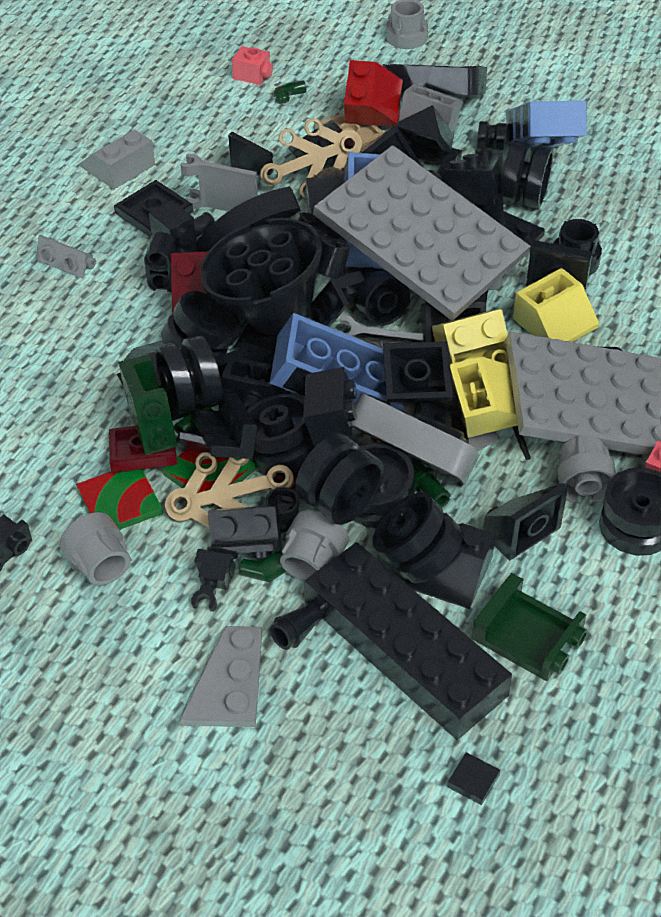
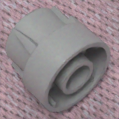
[386,0,428,49]
[557,435,616,502]
[280,510,349,582]
[60,512,132,586]

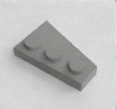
[180,626,262,727]

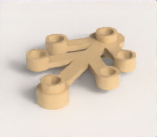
[260,119,362,199]
[165,452,294,529]

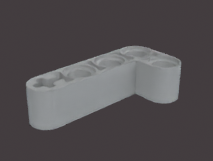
[352,393,480,485]

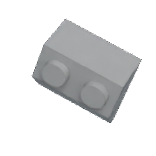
[79,129,155,189]

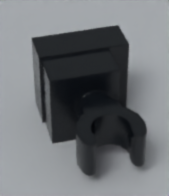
[191,549,236,612]

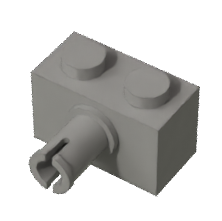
[398,84,463,132]

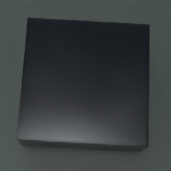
[447,752,500,805]

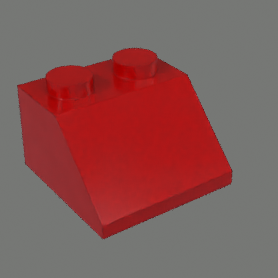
[344,60,403,127]

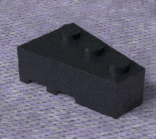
[439,148,504,205]

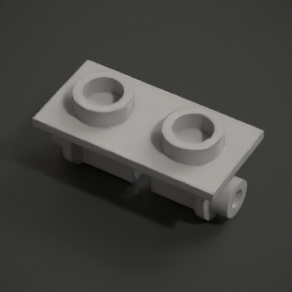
[36,235,96,279]

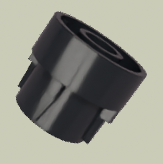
[553,219,602,275]
[353,268,410,326]

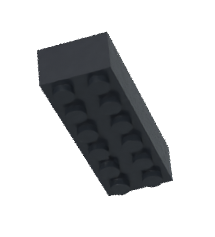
[304,542,512,740]

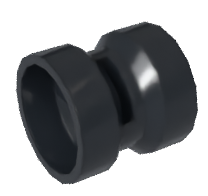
[477,121,506,150]
[265,487,300,533]

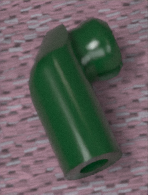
[274,80,306,104]
[239,551,286,582]

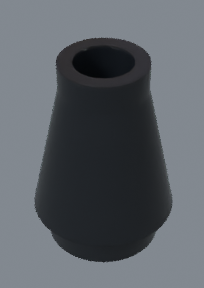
[270,602,323,650]

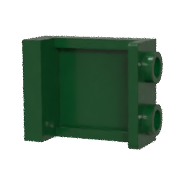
[118,354,177,455]
[472,572,588,681]

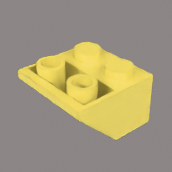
[513,268,599,342]
[432,309,509,364]
[450,356,518,438]

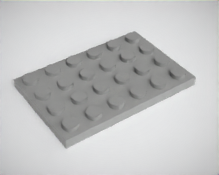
[313,145,530,321]
[506,331,661,456]

